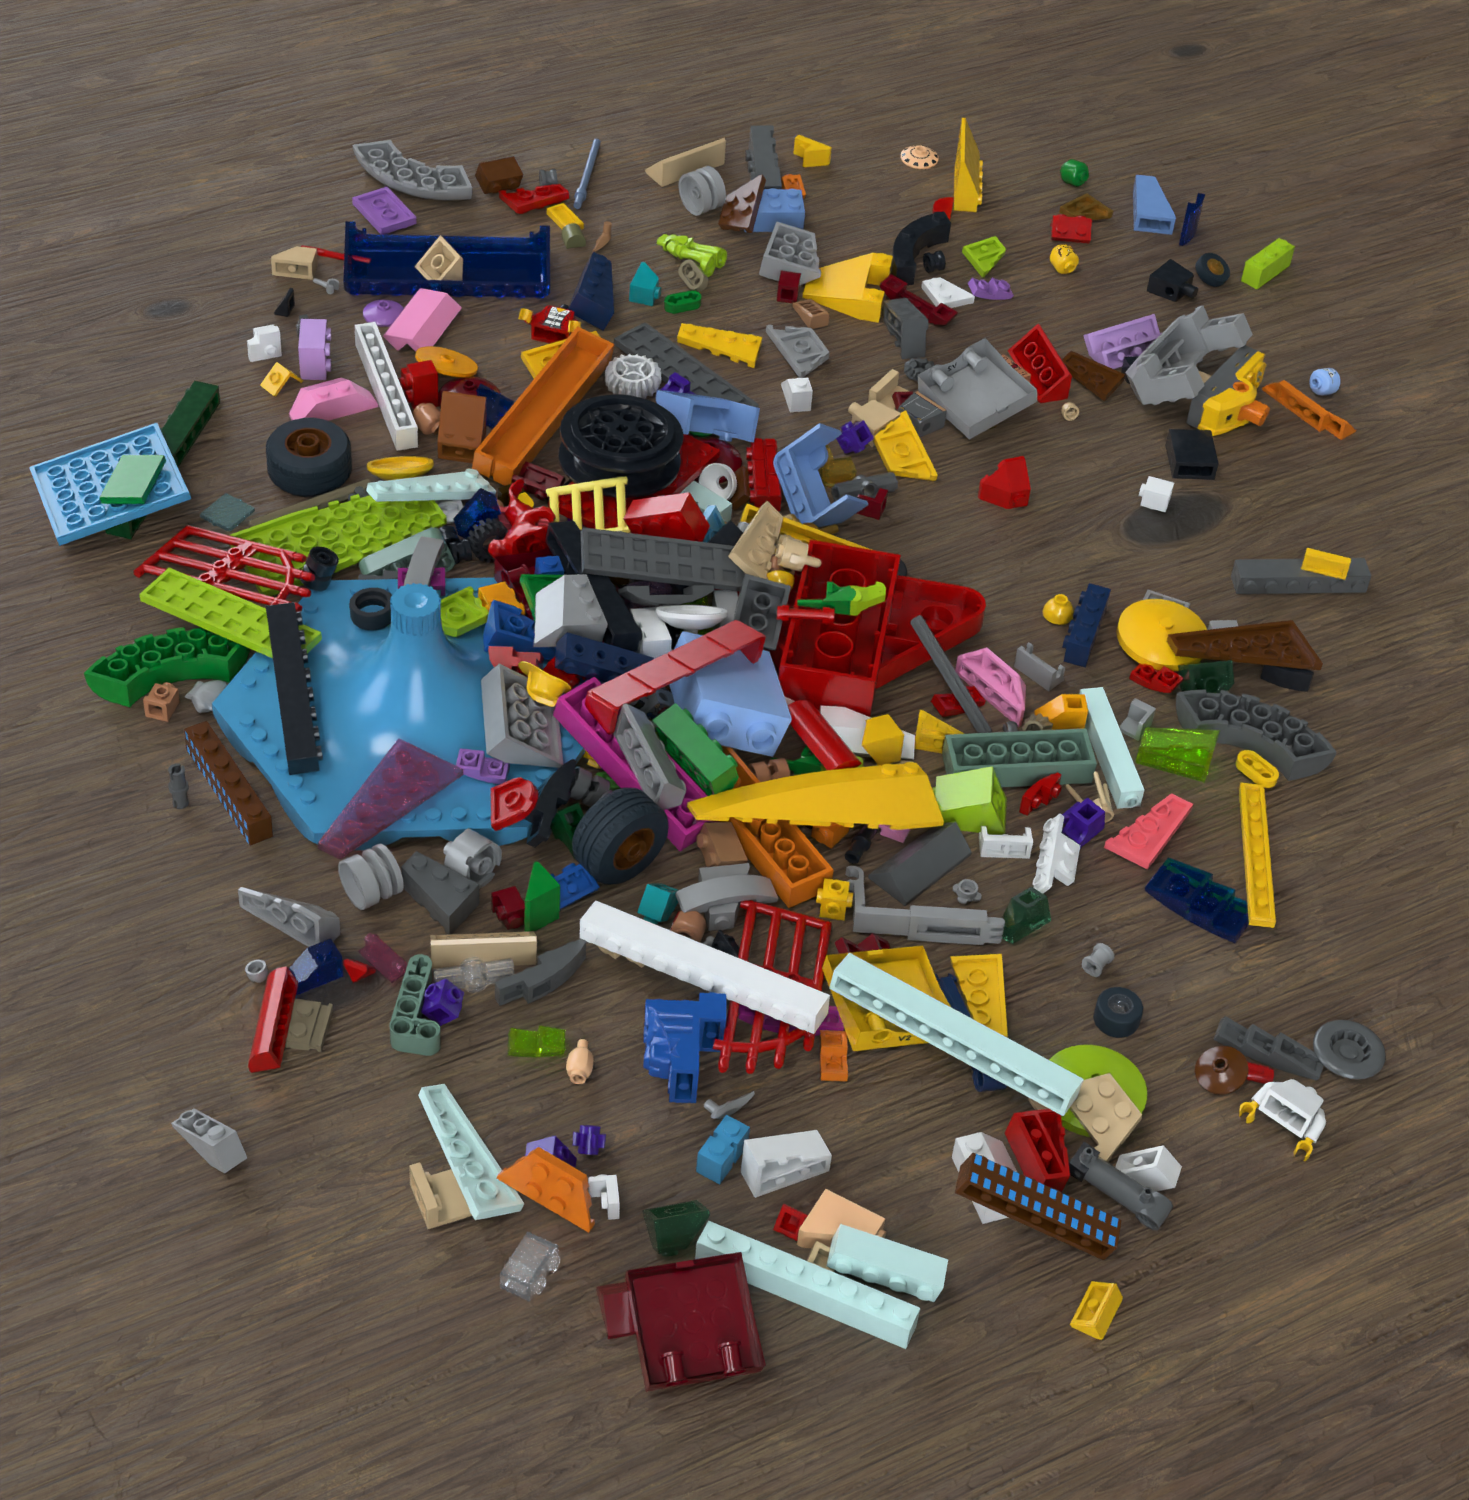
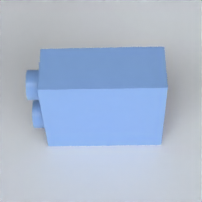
[669,631,792,757]

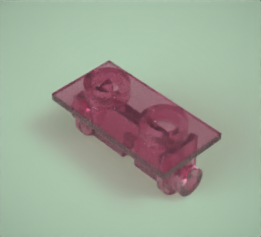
[358,933,408,983]

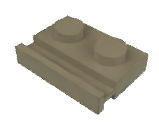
[285,999,333,1052]

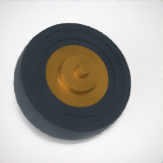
[1195,253,1230,287]

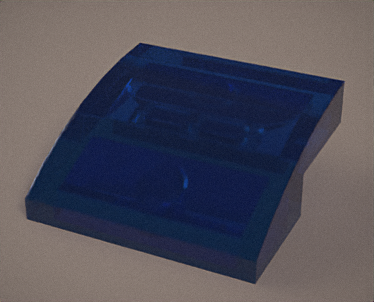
[1179,193,1205,246]

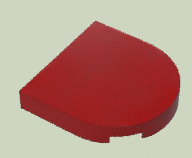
[491,777,538,831]

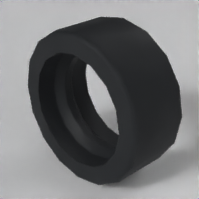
[349,588,392,630]

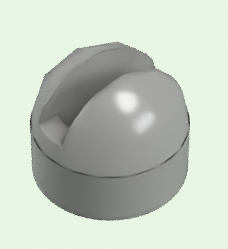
[245,959,268,983]

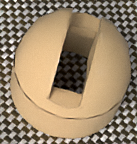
[1061,402,1079,421]

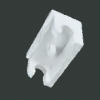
[978,826,1033,859]

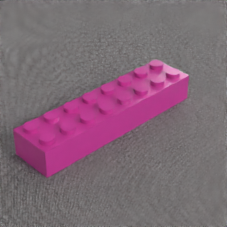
[553,677,719,851]

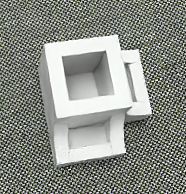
[247,324,282,362]

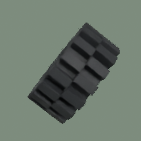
[467,518,508,563]

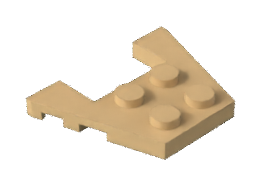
[1028,1073,1142,1162]

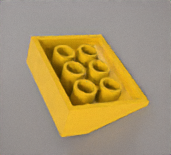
[953,118,983,212]

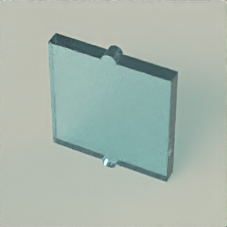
[200,493,255,532]

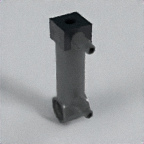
[1069,1142,1173,1230]

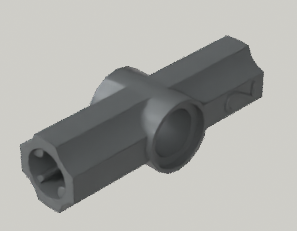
[831,472,898,502]

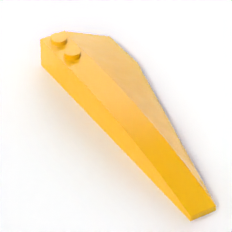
[687,762,944,830]

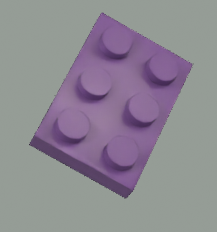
[352,187,417,235]

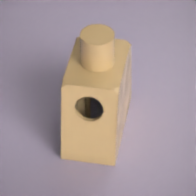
[848,400,900,447]

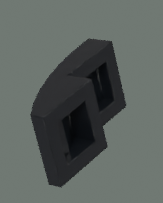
[1260,665,1314,692]

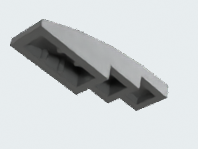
[1213,1016,1323,1080]

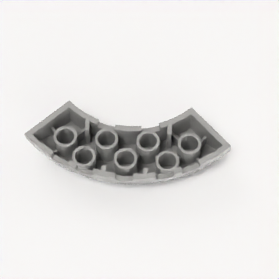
[353,140,472,200]

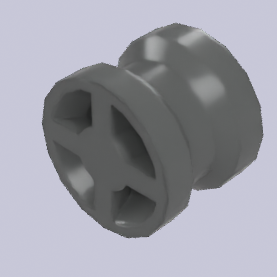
[539,169,558,186]

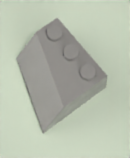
[759,222,821,285]
[533,574,608,647]

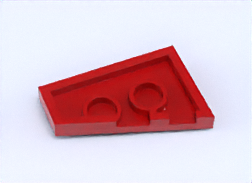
[499,184,570,214]

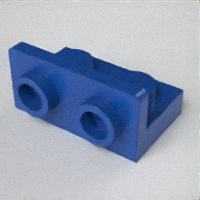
[550,863,600,910]

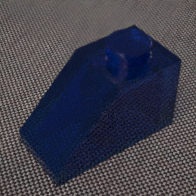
[289,938,343,995]

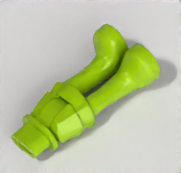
[657,234,727,277]

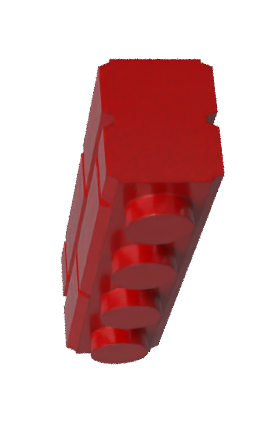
[746,438,782,512]

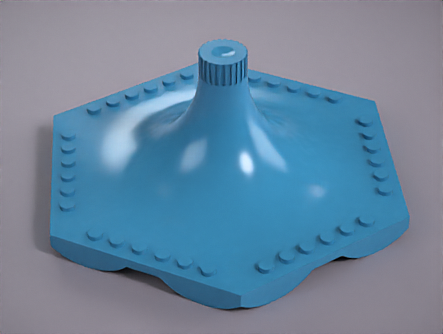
[212,578,605,850]

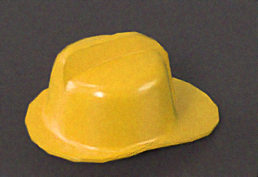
[518,661,572,707]

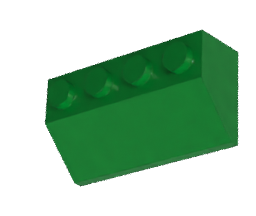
[652,703,739,796]

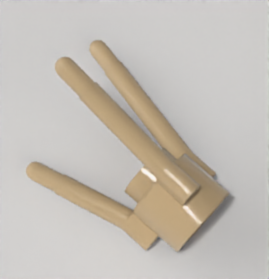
[1065,771,1114,823]

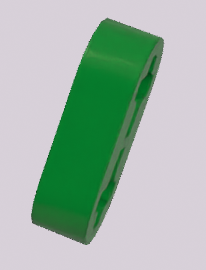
[664,290,702,314]

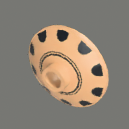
[901,145,938,169]

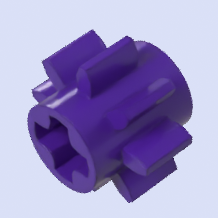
[572,1125,606,1155]

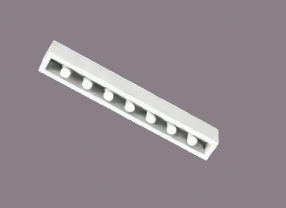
[355,322,418,451]

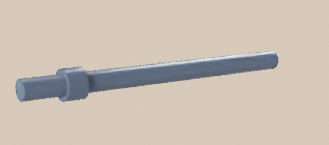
[573,139,601,209]

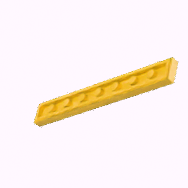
[1239,783,1276,928]

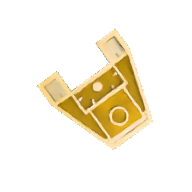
[802,253,893,323]

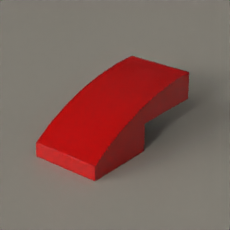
[931,686,986,717]

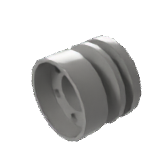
[338,843,404,910]

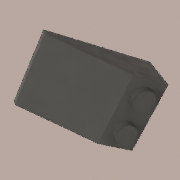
[733,574,791,651]

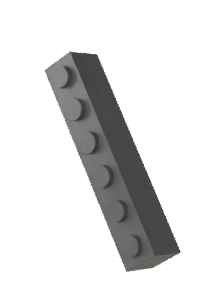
[1231,558,1371,594]

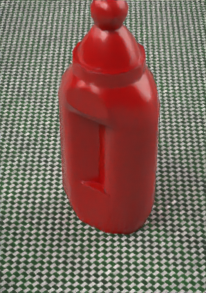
[1224,1062,1274,1084]

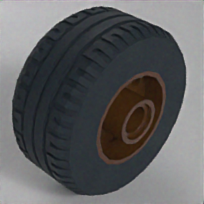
[266,418,352,497]
[572,788,669,884]

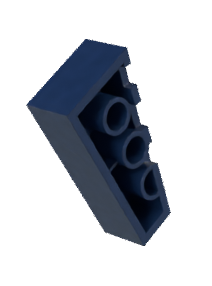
[568,252,614,331]

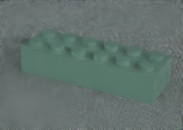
[942,728,1097,787]

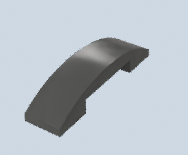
[618,585,714,607]

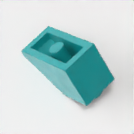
[629,262,661,306]
[637,883,679,924]

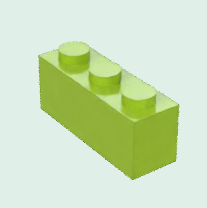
[1241,238,1295,289]

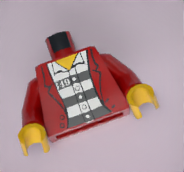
[518,304,581,344]

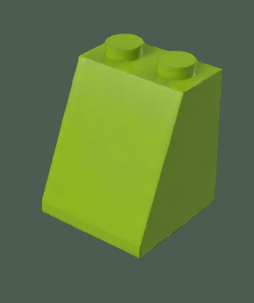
[933,766,1007,835]

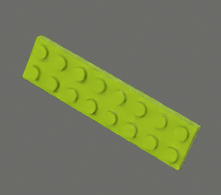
[139,567,322,658]

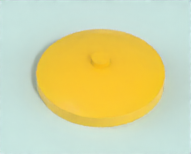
[1116,599,1207,671]

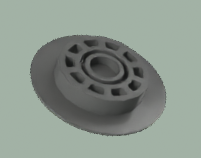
[1313,1020,1386,1079]

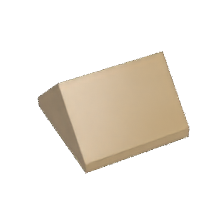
[415,235,463,290]

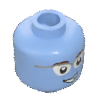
[1309,368,1341,396]

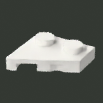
[921,277,975,308]

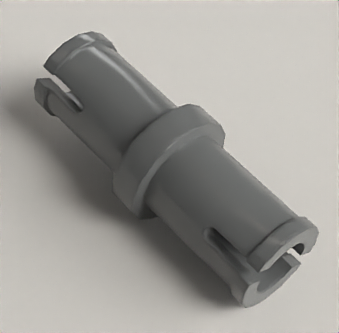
[168,763,189,809]

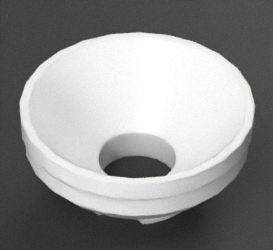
[699,463,737,500]

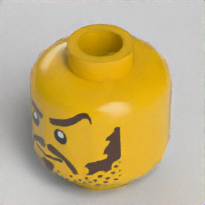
[1050,244,1079,274]

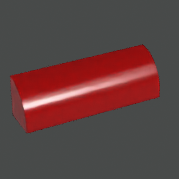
[787,700,862,770]
[248,966,298,1073]

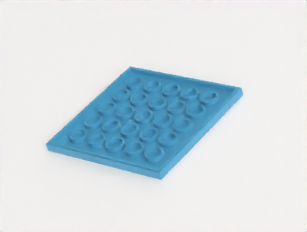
[29,423,191,546]

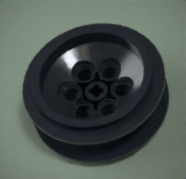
[558,394,684,498]

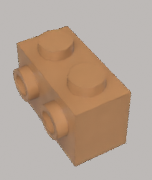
[697,822,748,867]

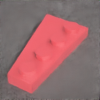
[1104,793,1193,870]

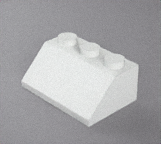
[952,1132,1017,1224]

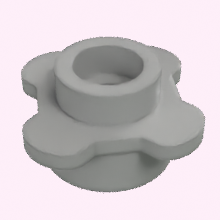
[953,879,982,904]

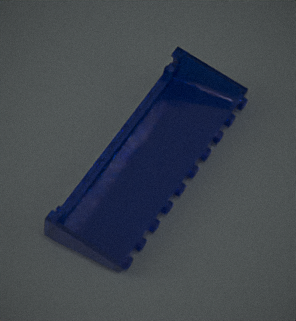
[343,221,550,299]

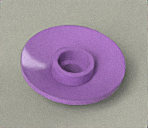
[363,300,404,327]

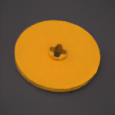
[415,346,478,377]

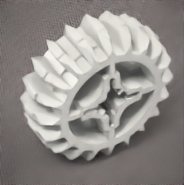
[605,353,662,399]

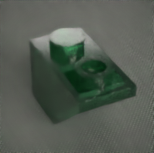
[1002,887,1051,944]

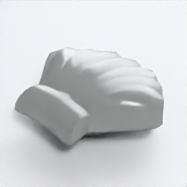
[185,680,227,713]

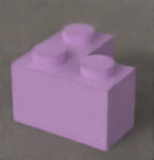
[298,319,331,380]

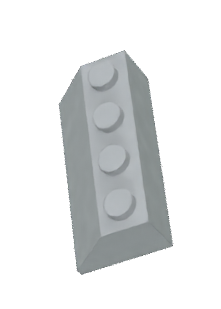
[613,704,686,810]

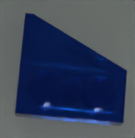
[476,383,515,430]

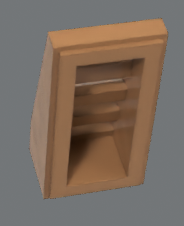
[792,299,829,329]

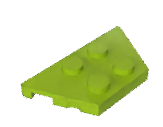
[441,586,489,637]

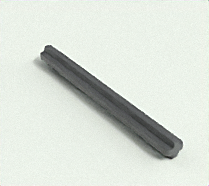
[910,615,992,733]

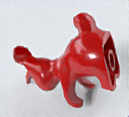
[488,479,556,559]

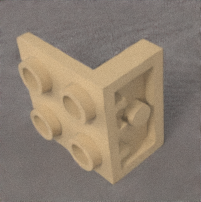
[409,1162,472,1229]

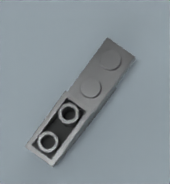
[495,939,586,1006]

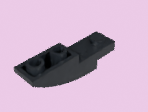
[524,759,577,848]

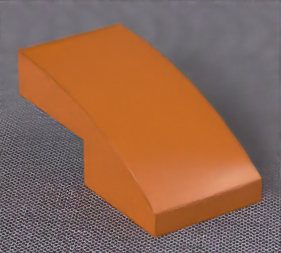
[820,1030,848,1082]

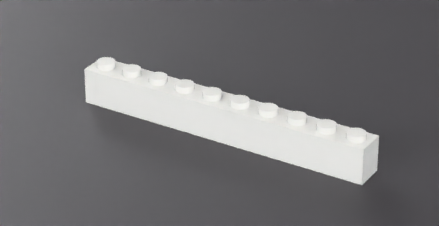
[580,901,830,1034]

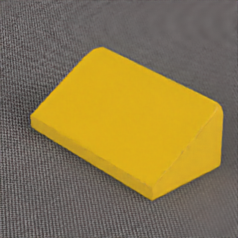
[1070,1281,1123,1340]

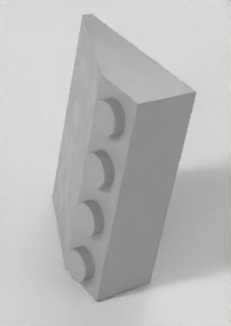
[481,664,563,768]

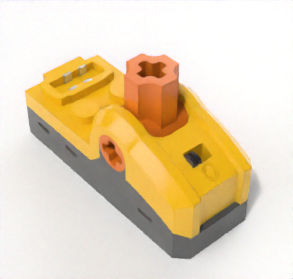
[1186,345,1270,436]

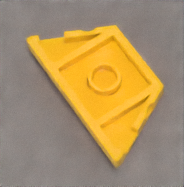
[873,411,938,481]

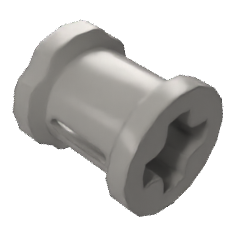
[1081,943,1114,977]

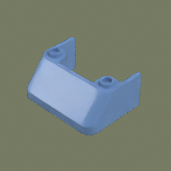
[656,390,760,442]
[773,423,868,527]

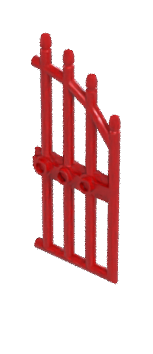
[133,525,315,612]
[712,900,832,1074]

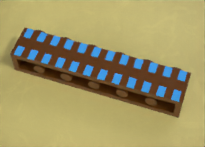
[184,720,273,846]
[955,1153,1122,1260]

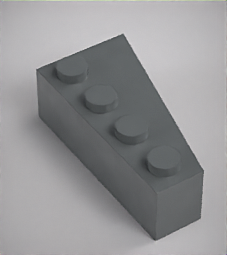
[745,125,782,189]

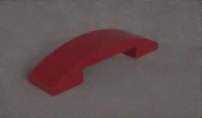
[879,274,958,325]

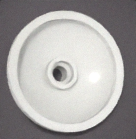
[656,605,727,634]

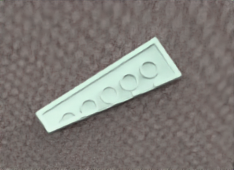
[366,468,496,502]
[418,1084,524,1220]

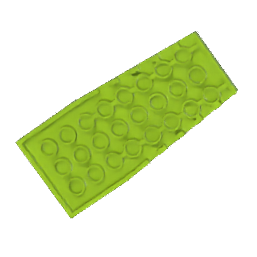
[229,494,447,596]

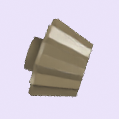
[1022,713,1053,731]

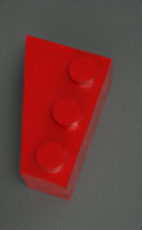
[1004,1108,1070,1193]

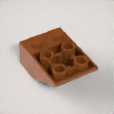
[438,391,486,464]

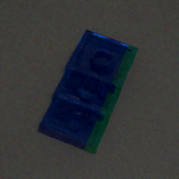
[1145,857,1249,943]

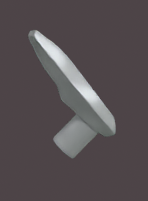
[704,1091,755,1119]

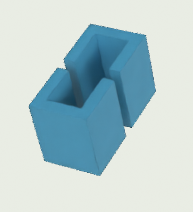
[696,1115,750,1185]

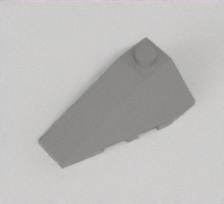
[238,887,340,954]

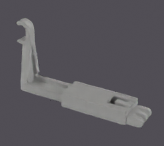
[845,866,1005,945]

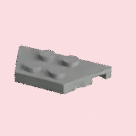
[766,325,830,378]

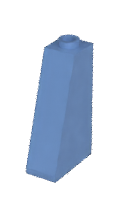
[1133,175,1176,235]

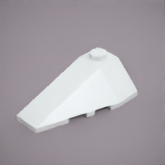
[820,706,915,760]

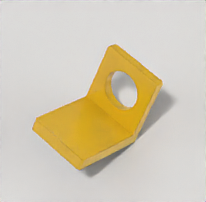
[260,362,303,397]

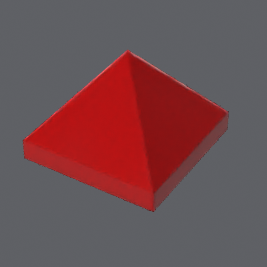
[343,959,376,983]
[773,1204,808,1241]

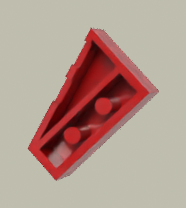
[623,492,710,542]

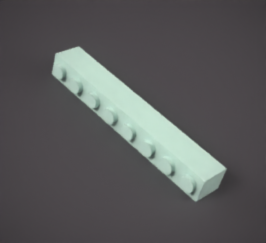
[695,1221,920,1349]

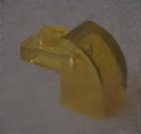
[818,445,857,488]

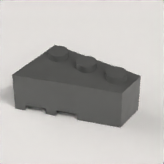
[883,298,929,359]

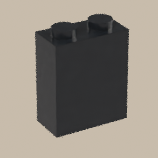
[1165,429,1219,480]

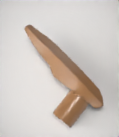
[592,222,612,252]

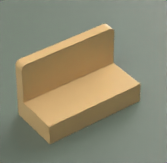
[868,369,908,410]

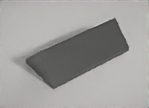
[868,822,971,906]

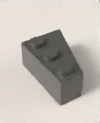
[401,851,480,934]

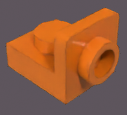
[781,174,806,199]

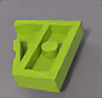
[962,236,1006,278]

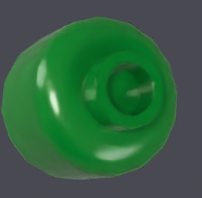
[1060,159,1089,187]

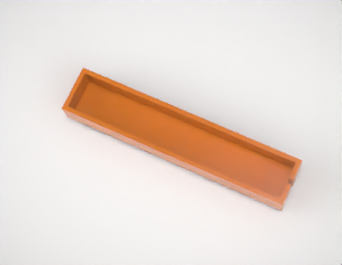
[472,326,614,486]

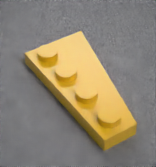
[677,323,762,368]
[521,331,600,378]
[950,954,1008,1038]

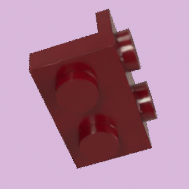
[511,461,566,501]

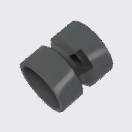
[569,766,610,807]

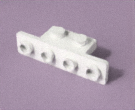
[1032,814,1080,898]

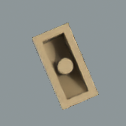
[271,246,318,280]

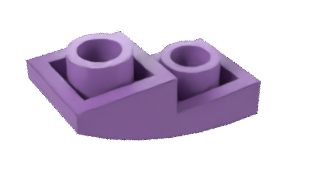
[968,277,1014,300]
[455,748,510,785]

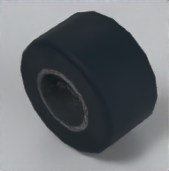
[1093,987,1144,1038]

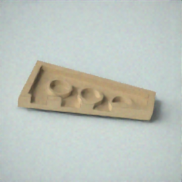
[728,501,783,580]

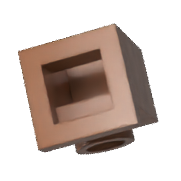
[143,682,180,722]

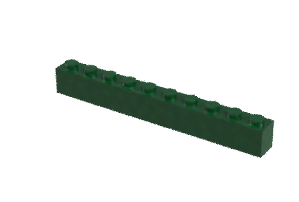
[105,380,220,539]

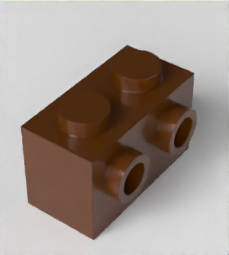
[475,156,523,194]

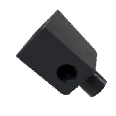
[1147,259,1198,302]

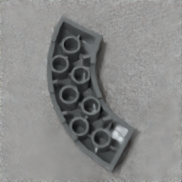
[1176,690,1337,781]

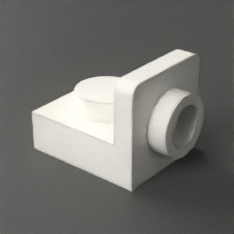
[588,1174,620,1220]

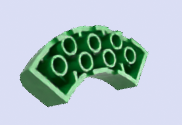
[84,627,250,707]

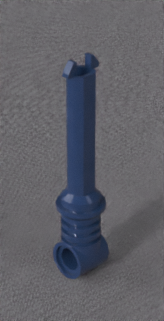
[935,973,1007,1092]

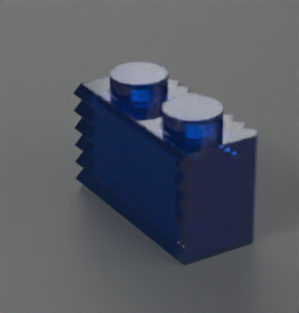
[453,488,501,539]

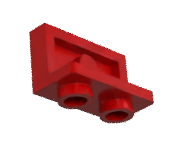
[1050,214,1092,244]

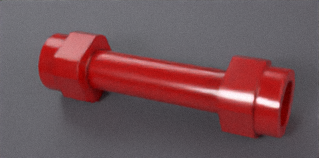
[777,605,835,624]

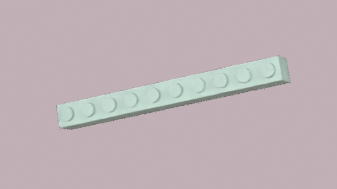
[829,953,1084,1116]

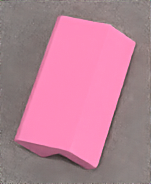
[383,288,462,352]

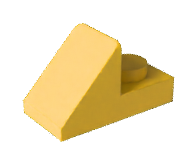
[793,135,832,167]

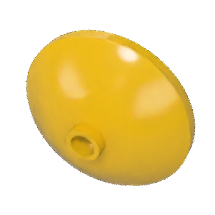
[367,456,434,481]

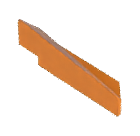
[1262,380,1356,440]

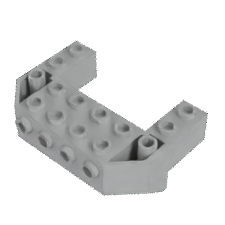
[1125,305,1253,405]

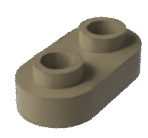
[679,259,708,293]

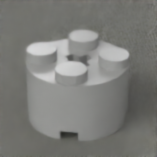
[443,828,502,889]

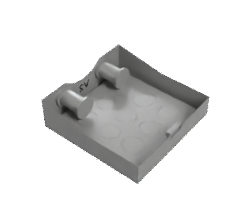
[918,338,1037,440]

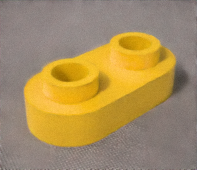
[1236,750,1279,788]

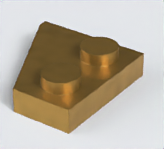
[1059,193,1113,220]

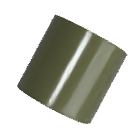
[561,223,586,249]

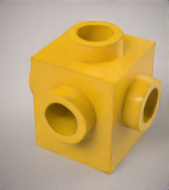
[816,878,853,921]

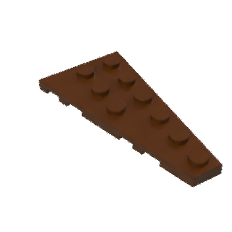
[1166,620,1323,670]

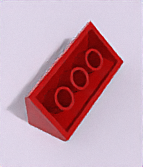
[1007,324,1072,403]

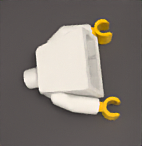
[1239,1079,1326,1161]

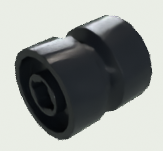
[301,546,339,591]

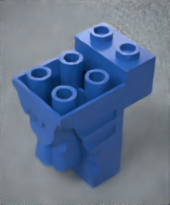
[643,992,726,1103]

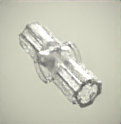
[433,957,515,993]

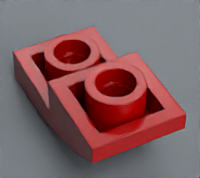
[1129,664,1184,693]
[1019,772,1062,816]

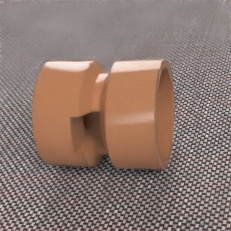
[749,758,790,782]

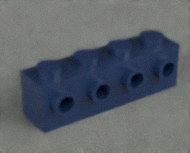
[1062,583,1111,668]
[555,632,654,683]

